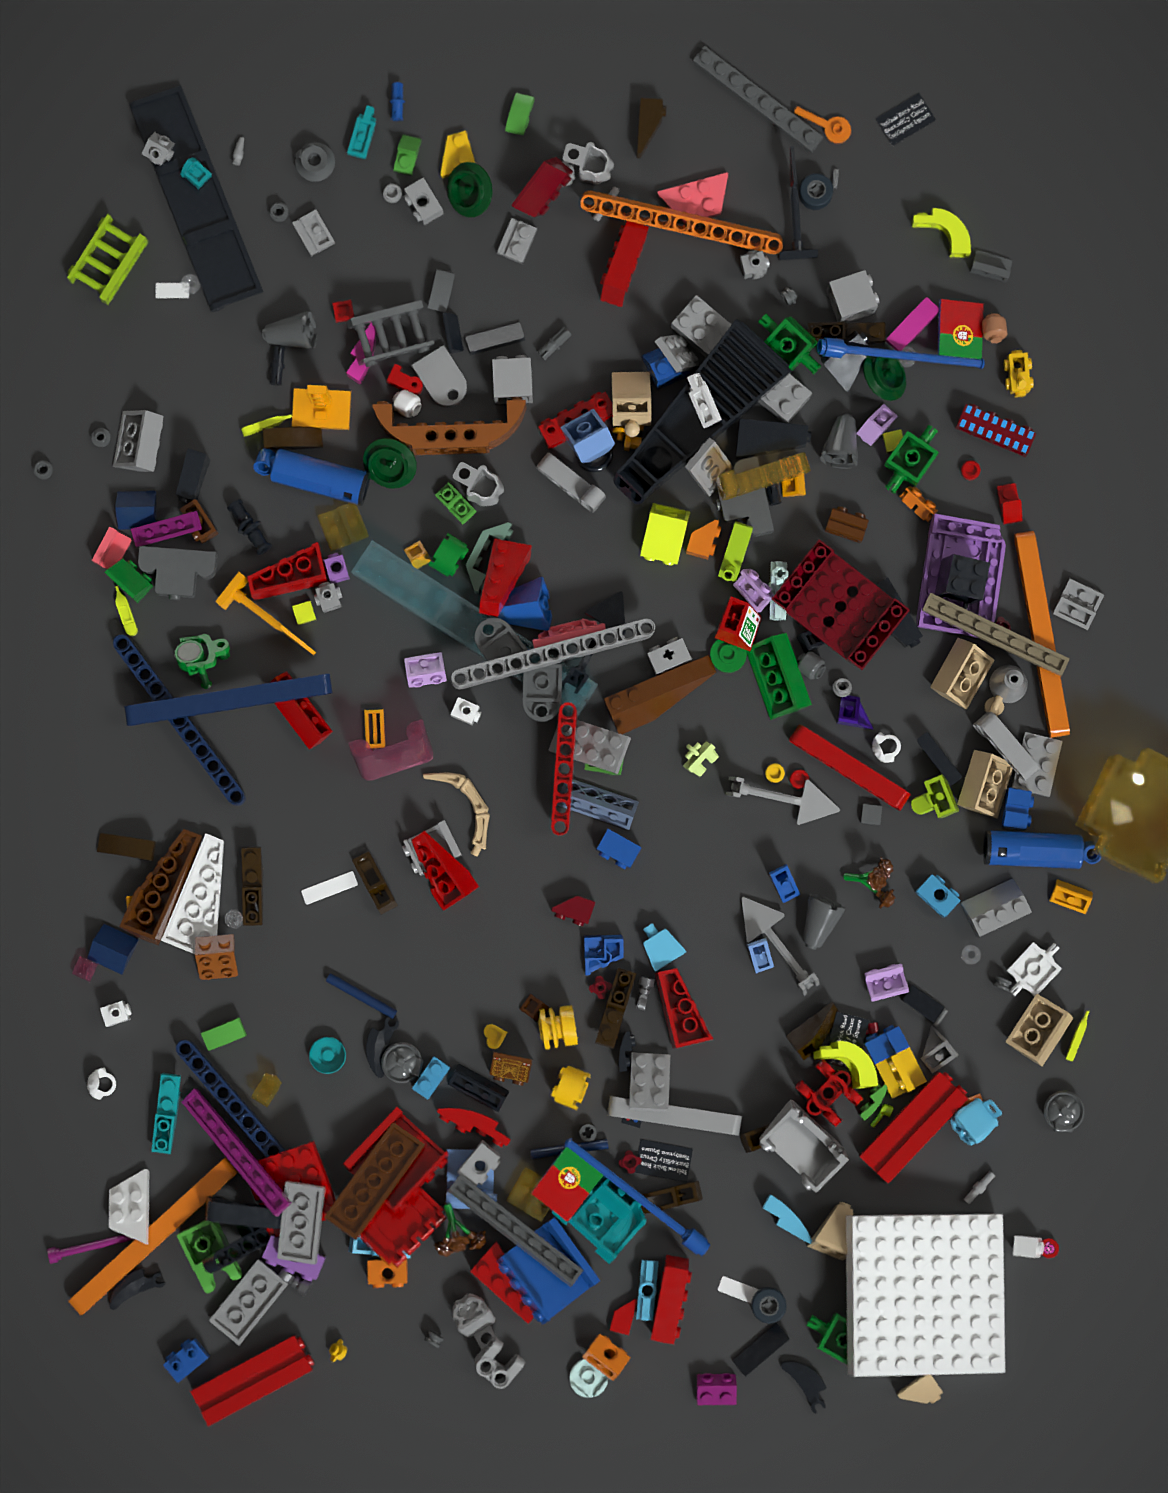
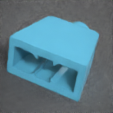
[643,923,686,972]

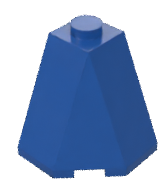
[641,348,691,390]
[498,577,552,631]

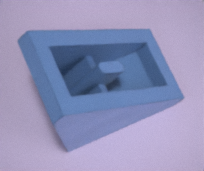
[746,938,774,973]

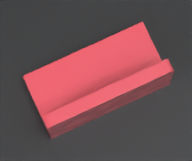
[92,527,132,569]

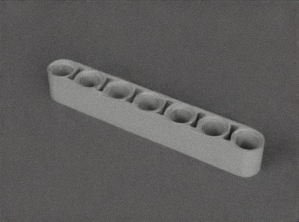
[607,1096,742,1135]

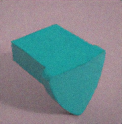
[180,157,212,189]

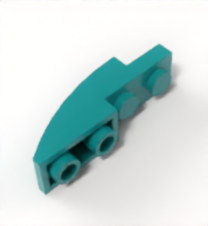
[151,1073,181,1154]

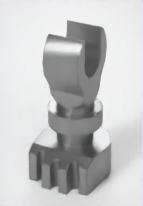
[636,976,655,1011]
[278,1269,313,1296]

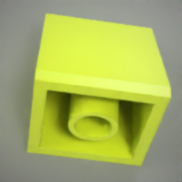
[640,503,690,565]

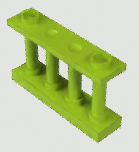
[67,214,148,305]

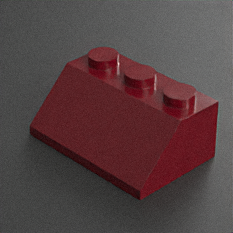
[511,157,573,218]

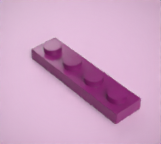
[131,511,202,547]

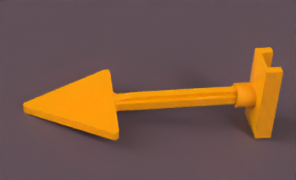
[215,572,316,655]

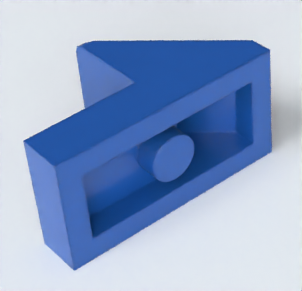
[769,864,800,903]

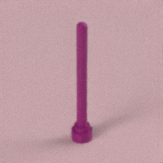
[47,1234,135,1264]

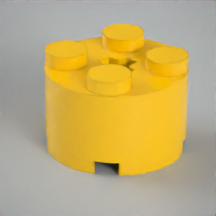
[551,1065,591,1110]

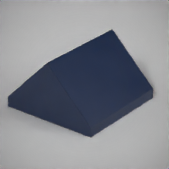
[115,491,157,530]
[87,924,139,975]

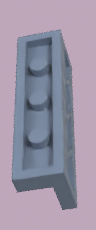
[557,779,639,830]

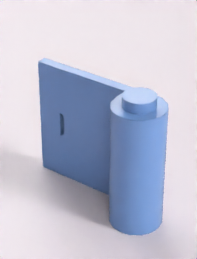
[446,1149,497,1209]

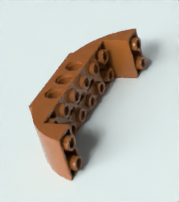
[372,397,527,455]

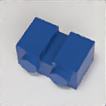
[1001,788,1034,831]
[597,829,642,870]
[863,1025,909,1064]

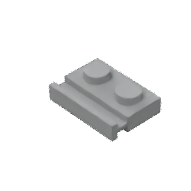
[292,210,335,257]
[497,218,537,264]

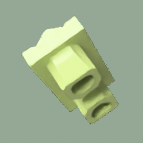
[683,741,719,776]

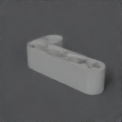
[536,452,606,513]
[973,712,1040,781]

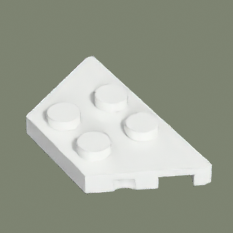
[109,1169,149,1244]

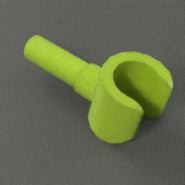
[870,1104,893,1127]

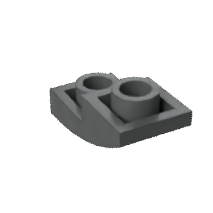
[427,269,455,313]

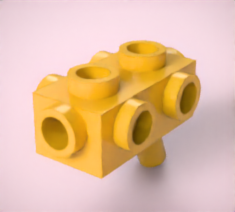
[1004,350,1033,397]

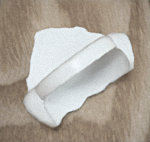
[872,732,901,763]
[87,1068,116,1100]

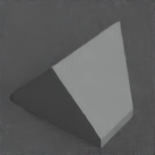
[920,1025,958,1074]

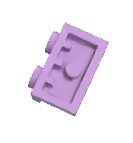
[404,652,447,687]

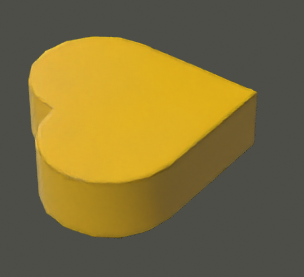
[484,1024,508,1049]

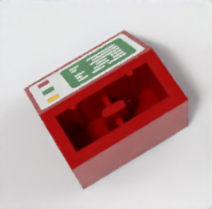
[714,597,762,651]

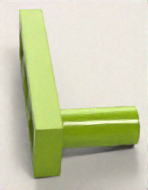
[718,521,753,582]

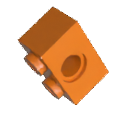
[368,1258,408,1288]
[582,1334,631,1381]

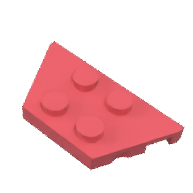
[657,173,728,225]
[532,619,606,648]

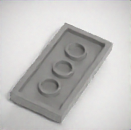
[548,720,631,774]
[277,1181,325,1265]
[209,1259,289,1345]

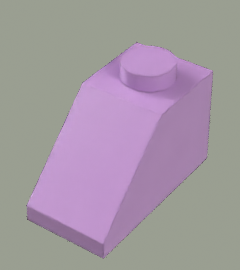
[856,404,898,446]

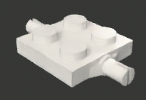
[1006,942,1062,997]

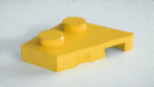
[441,131,475,178]

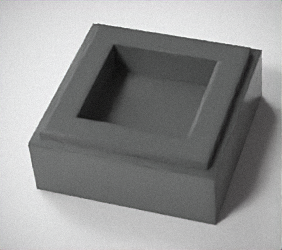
[861,804,882,826]

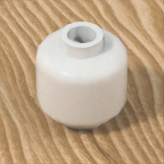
[393,390,422,418]

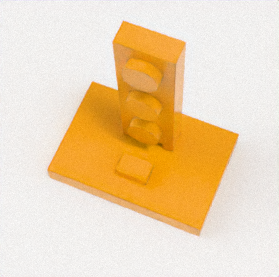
[292,385,351,430]

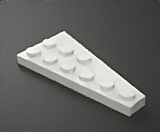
[161,834,224,954]

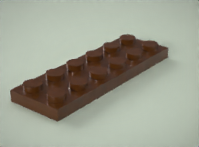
[324,1122,425,1240]

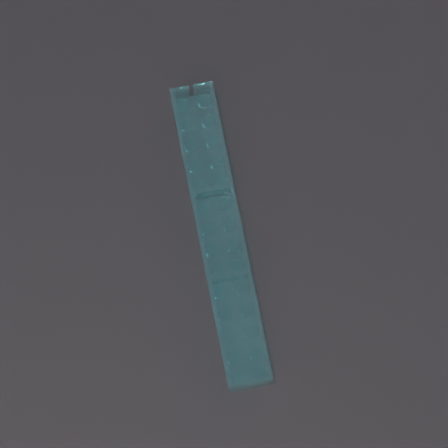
[351,540,598,718]

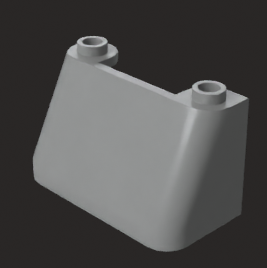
[759,1100,849,1192]

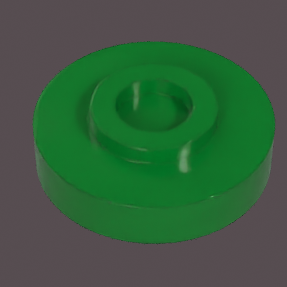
[710,639,747,673]

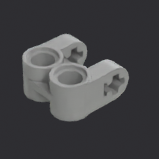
[474,1337,525,1389]

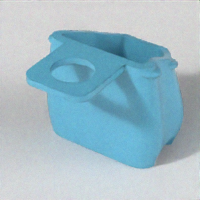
[950,1098,1002,1145]

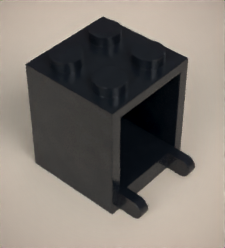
[934,554,990,610]

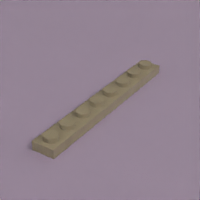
[922,593,1070,677]

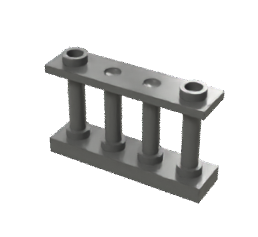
[346,300,434,367]

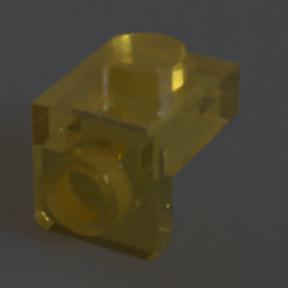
[251,1073,282,1108]

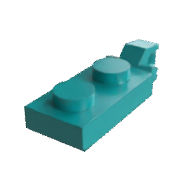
[347,105,376,160]

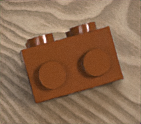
[195,934,238,980]

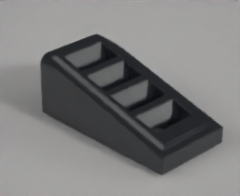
[797,619,834,654]

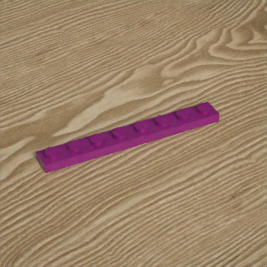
[182,1089,292,1216]

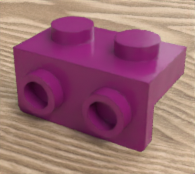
[697,1373,737,1405]

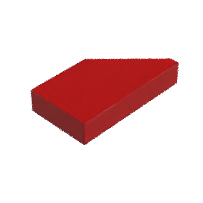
[610,1299,637,1335]

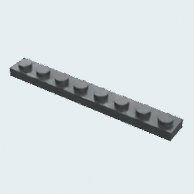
[693,46,823,153]
[448,1174,583,1287]

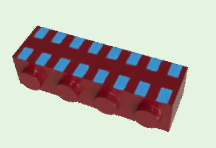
[955,404,1036,457]

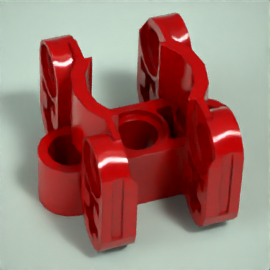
[795,1059,863,1127]

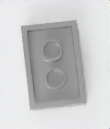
[655,335,700,373]
[685,438,734,496]
[1012,732,1063,797]
[629,1052,670,1112]

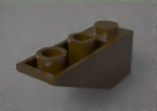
[786,1002,839,1060]

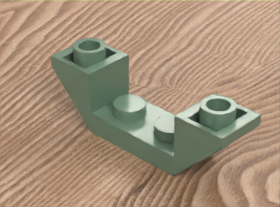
[466,522,514,594]

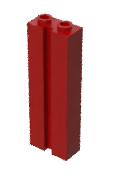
[859,1071,968,1183]
[190,1334,315,1426]

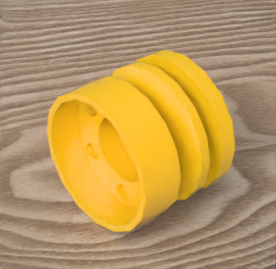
[538,1005,578,1049]

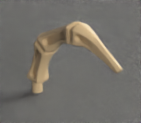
[423,772,490,856]

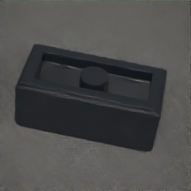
[442,313,464,354]
[901,985,944,1023]

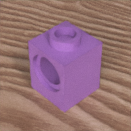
[324,553,350,584]

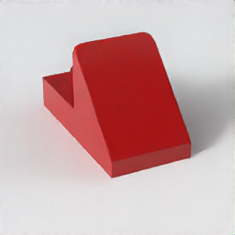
[996,483,1022,525]

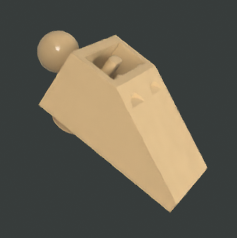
[612,372,651,437]

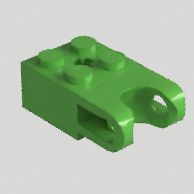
[176,1220,242,1293]

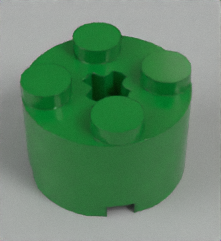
[428,533,469,577]

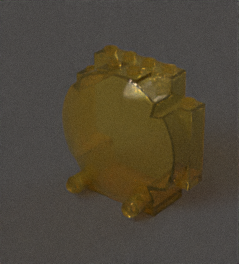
[1076,747,1168,884]

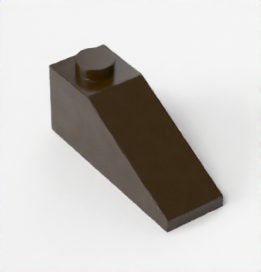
[637,98,667,159]

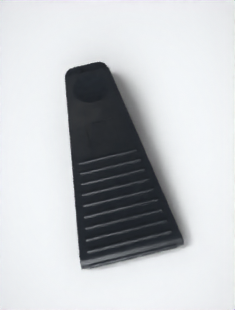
[613,319,792,504]

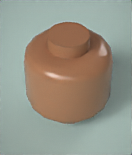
[982,313,1008,343]

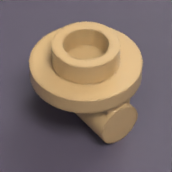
[985,695,1004,716]

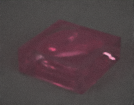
[72,956,98,982]

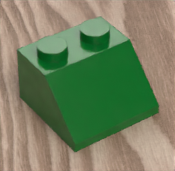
[104,559,153,603]

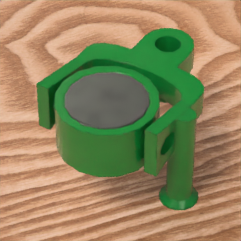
[175,634,230,689]

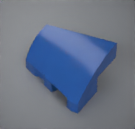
[584,935,624,975]

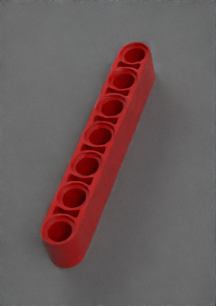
[551,702,578,836]
[789,724,911,811]

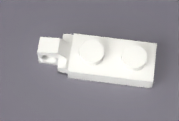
[687,373,722,428]

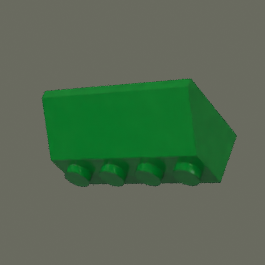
[746,633,812,720]

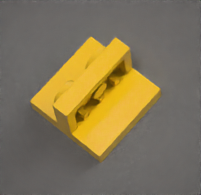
[875,1047,927,1099]

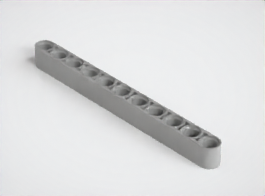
[451,619,655,689]

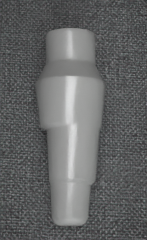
[233,137,244,165]

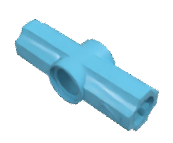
[636,1260,659,1321]

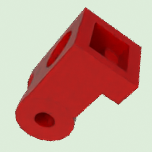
[387,364,423,395]

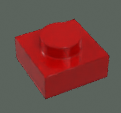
[333,300,354,323]

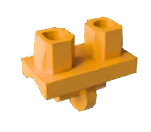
[612,426,644,451]

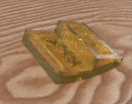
[318,503,369,552]
[506,1167,549,1222]

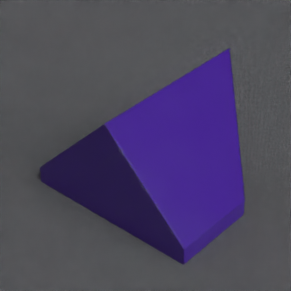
[836,695,874,730]

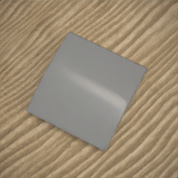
[1053,578,1104,630]

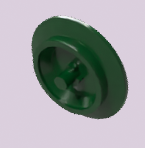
[447,162,493,218]
[863,348,906,401]
[363,438,417,489]

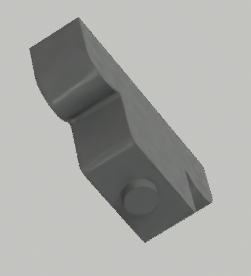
[716,456,774,537]
[138,546,218,600]

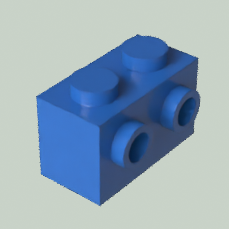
[163,1338,210,1383]

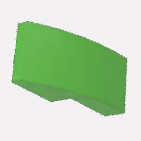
[505,93,534,135]
[435,482,476,525]
[201,1018,247,1051]
[858,1084,888,1121]

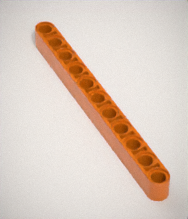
[580,191,782,254]
[1014,531,1070,738]
[68,1157,238,1316]

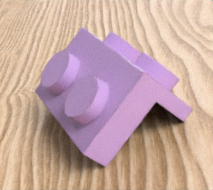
[733,569,774,612]
[865,964,909,1002]

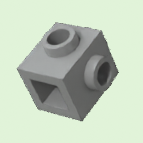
[142,132,175,165]
[740,250,770,279]
[314,582,343,613]

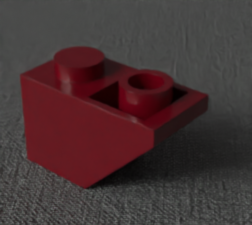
[552,896,596,927]

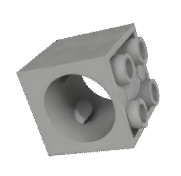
[826,270,879,323]
[492,355,533,405]

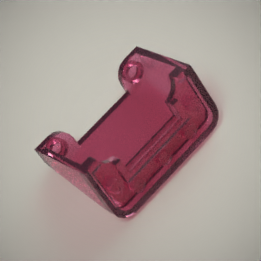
[349,719,434,781]

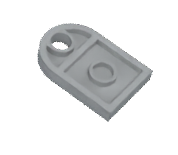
[412,345,467,407]

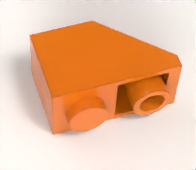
[686,520,721,560]

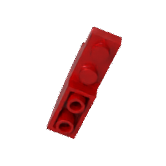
[437,1108,511,1147]

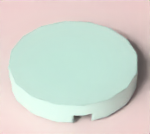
[570,1359,608,1398]

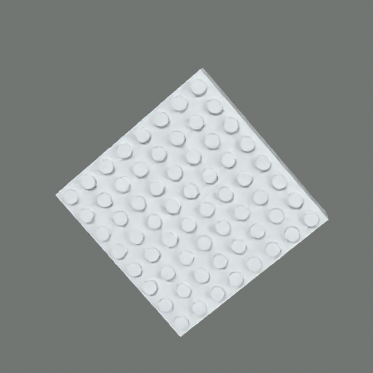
[846,1214,1005,1377]

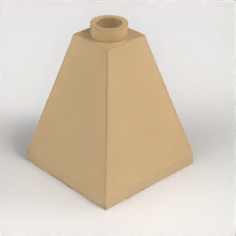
[807,1202,853,1261]

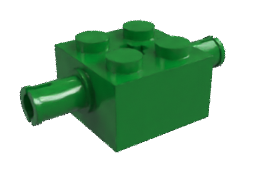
[758,313,822,374]
[884,425,939,494]
[806,1312,848,1365]

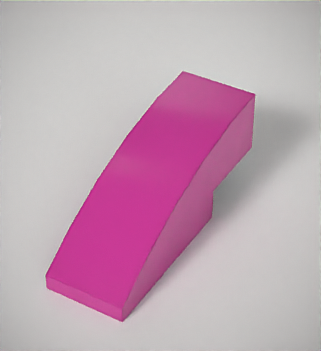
[885,297,939,351]
[346,323,376,384]

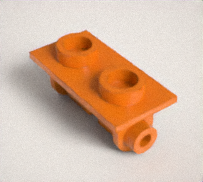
[900,486,938,522]

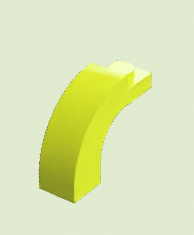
[912,208,971,258]
[813,1041,878,1089]

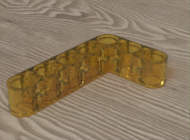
[716,452,811,501]

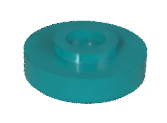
[309,1037,346,1074]

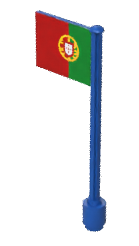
[817,299,985,369]
[531,1138,711,1256]

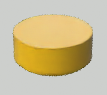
[765,763,785,783]

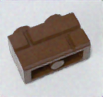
[825,506,869,543]

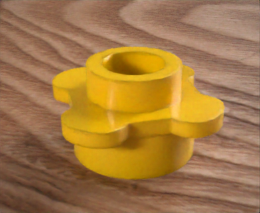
[329,1339,347,1362]

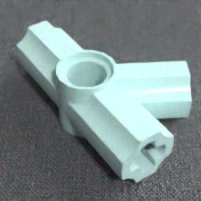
[768,561,788,621]

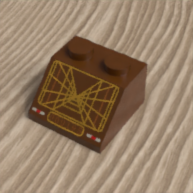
[490,1052,533,1086]

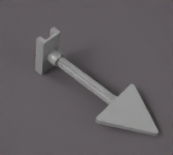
[725,777,840,825]
[742,897,820,996]

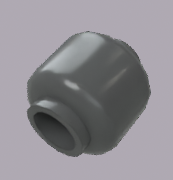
[797,651,826,680]

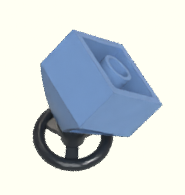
[560,409,615,472]

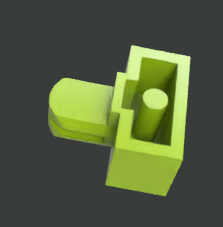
[911,775,959,818]

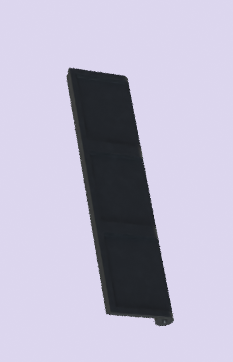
[129,85,263,312]

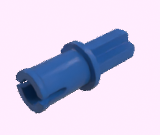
[390,82,405,121]

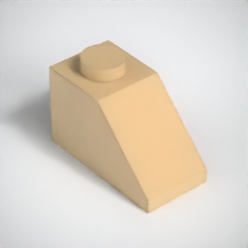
[896,1375,943,1404]

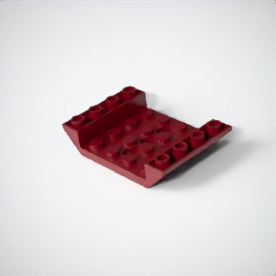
[771,539,910,670]

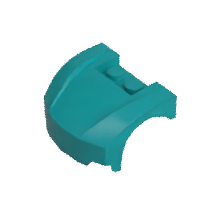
[552,1175,646,1264]

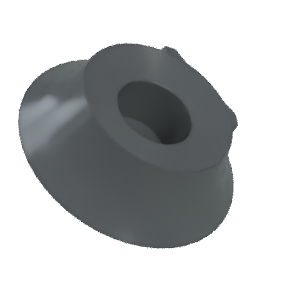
[294,142,335,182]
[381,1042,424,1083]
[1044,1091,1085,1132]

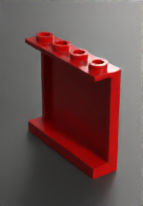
[344,1107,449,1214]

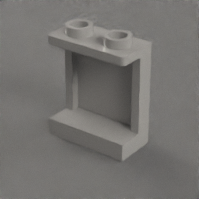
[402,820,462,876]

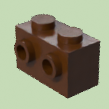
[180,499,219,544]

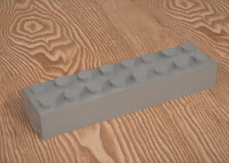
[671,295,812,423]

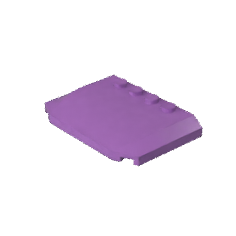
[916,514,1006,638]

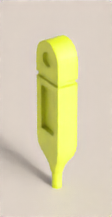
[241,414,292,436]
[115,586,138,636]
[1065,1010,1089,1062]

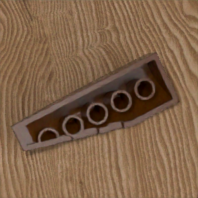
[604,655,717,734]
[119,829,202,946]

